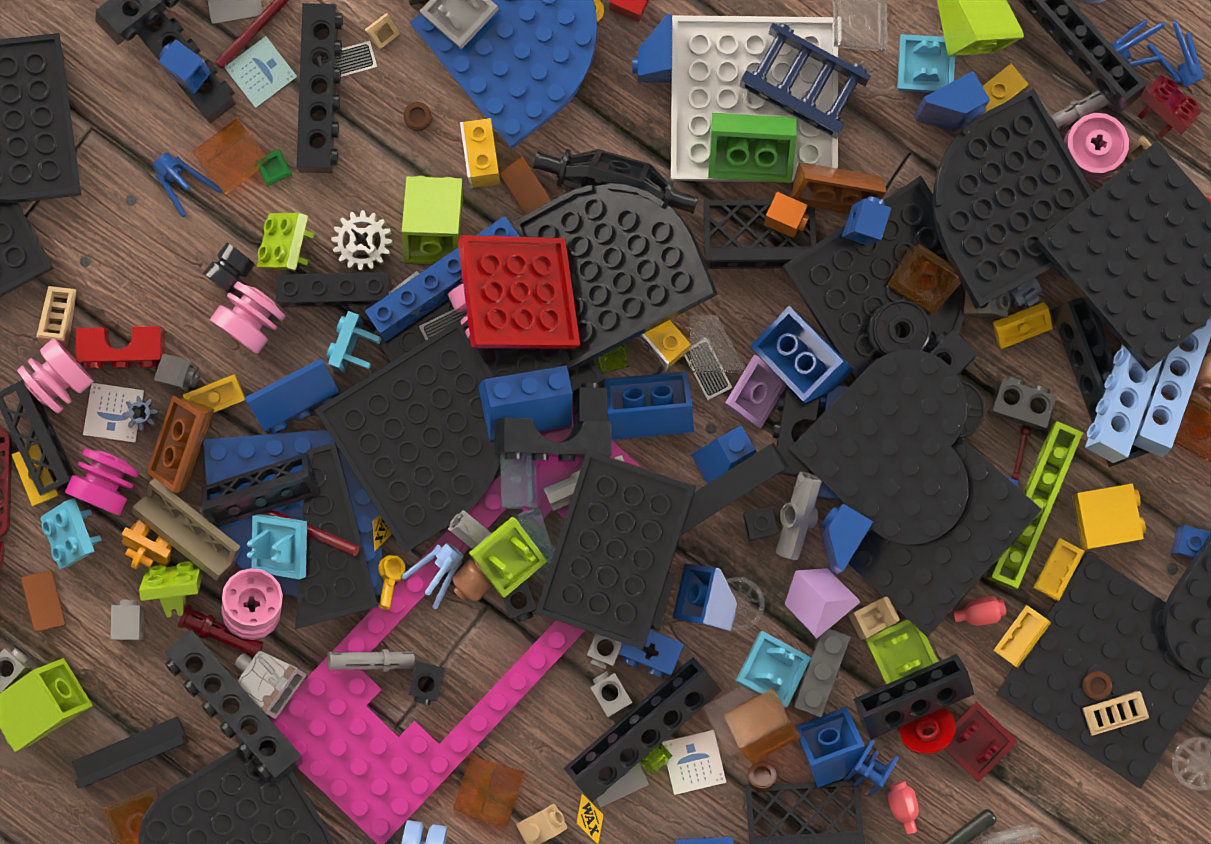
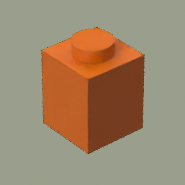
[764,192,810,238]

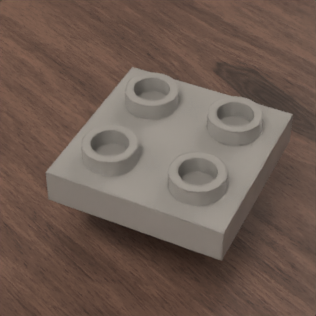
[420,0,499,50]

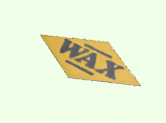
[372,514,392,552]
[577,794,603,844]

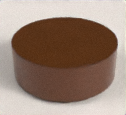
[404,102,432,131]
[1082,671,1112,700]
[748,761,777,792]

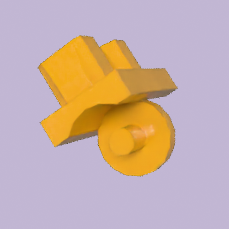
[121,520,173,570]

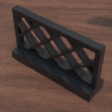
[703,200,816,269]
[745,780,865,844]

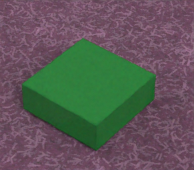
[255,149,292,187]

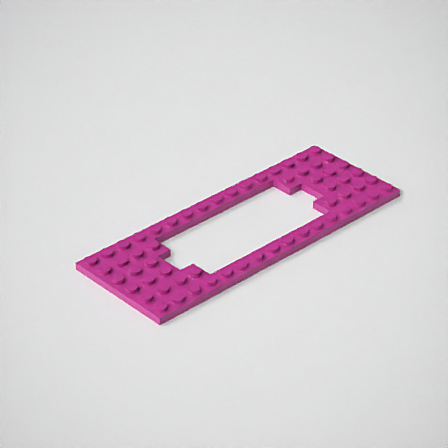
[269,403,640,844]

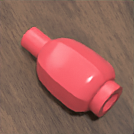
[953,596,1006,626]
[887,781,919,834]

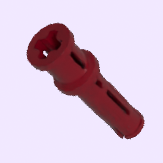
[177,604,264,657]

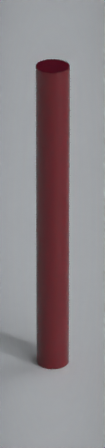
[215,0,289,69]
[261,510,359,556]

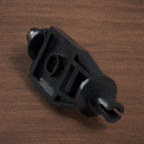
[533,149,698,214]

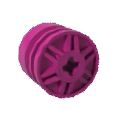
[65,448,139,516]

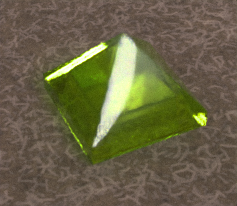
[598,344,629,374]
[640,743,673,775]

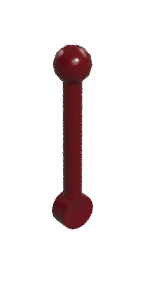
[1011,426,1032,481]

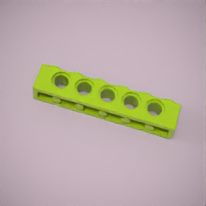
[987,421,1083,590]

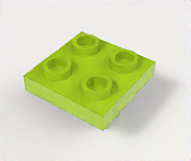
[257,213,314,270]
[469,517,548,598]
[139,561,203,618]
[864,619,938,685]

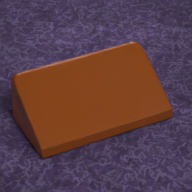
[499,156,551,215]
[21,570,66,632]

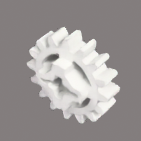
[331,210,393,272]

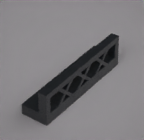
[0,380,76,496]
[201,453,319,528]
[72,716,189,789]

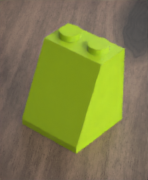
[937,0,1024,57]
[402,176,463,264]
[0,658,93,752]

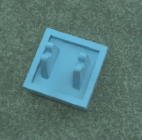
[897,34,955,93]
[326,311,381,374]
[40,498,102,570]
[247,514,307,579]
[735,631,811,708]

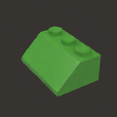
[708,113,797,183]

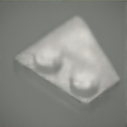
[689,315,745,373]

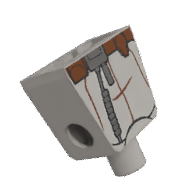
[235,651,307,719]

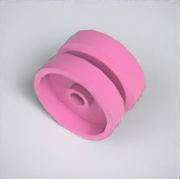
[1063,113,1129,181]

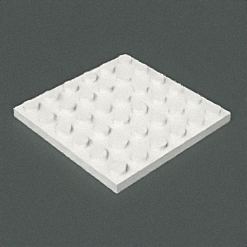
[671,15,838,182]

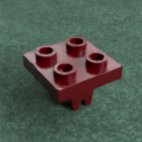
[1138,74,1202,138]
[944,701,1018,782]

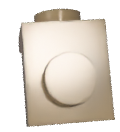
[848,596,900,640]
[516,804,567,844]

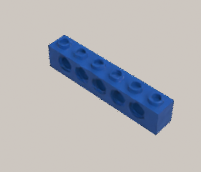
[365,216,520,342]

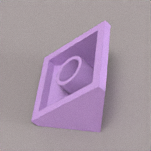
[723,355,787,429]
[785,568,860,639]

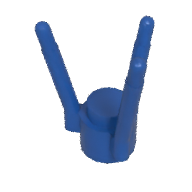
[1111,19,1166,67]
[1147,21,1204,87]
[153,152,222,217]

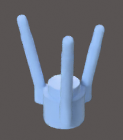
[402,542,464,609]

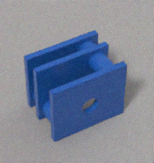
[844,740,899,797]

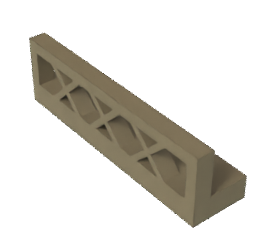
[131,478,241,581]

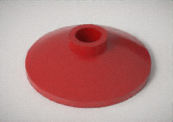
[899,708,956,755]

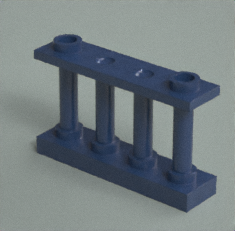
[739,23,871,139]

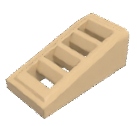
[36,286,77,348]
[1082,691,1149,736]

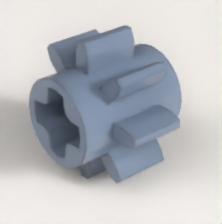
[1009,278,1042,308]
[122,396,158,432]

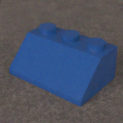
[913,71,990,132]
[750,306,854,403]
[245,358,341,434]
[478,366,572,441]
[604,371,694,440]
[820,504,873,575]

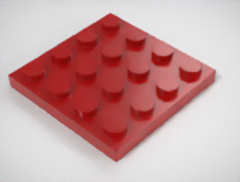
[457,235,580,349]

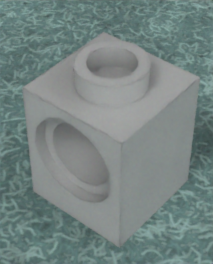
[110,600,145,640]
[587,634,622,669]
[0,648,31,692]
[590,671,632,717]

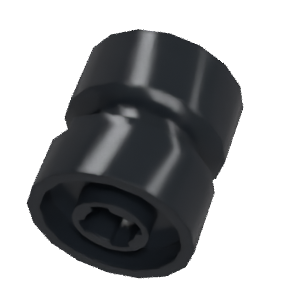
[203,242,256,294]

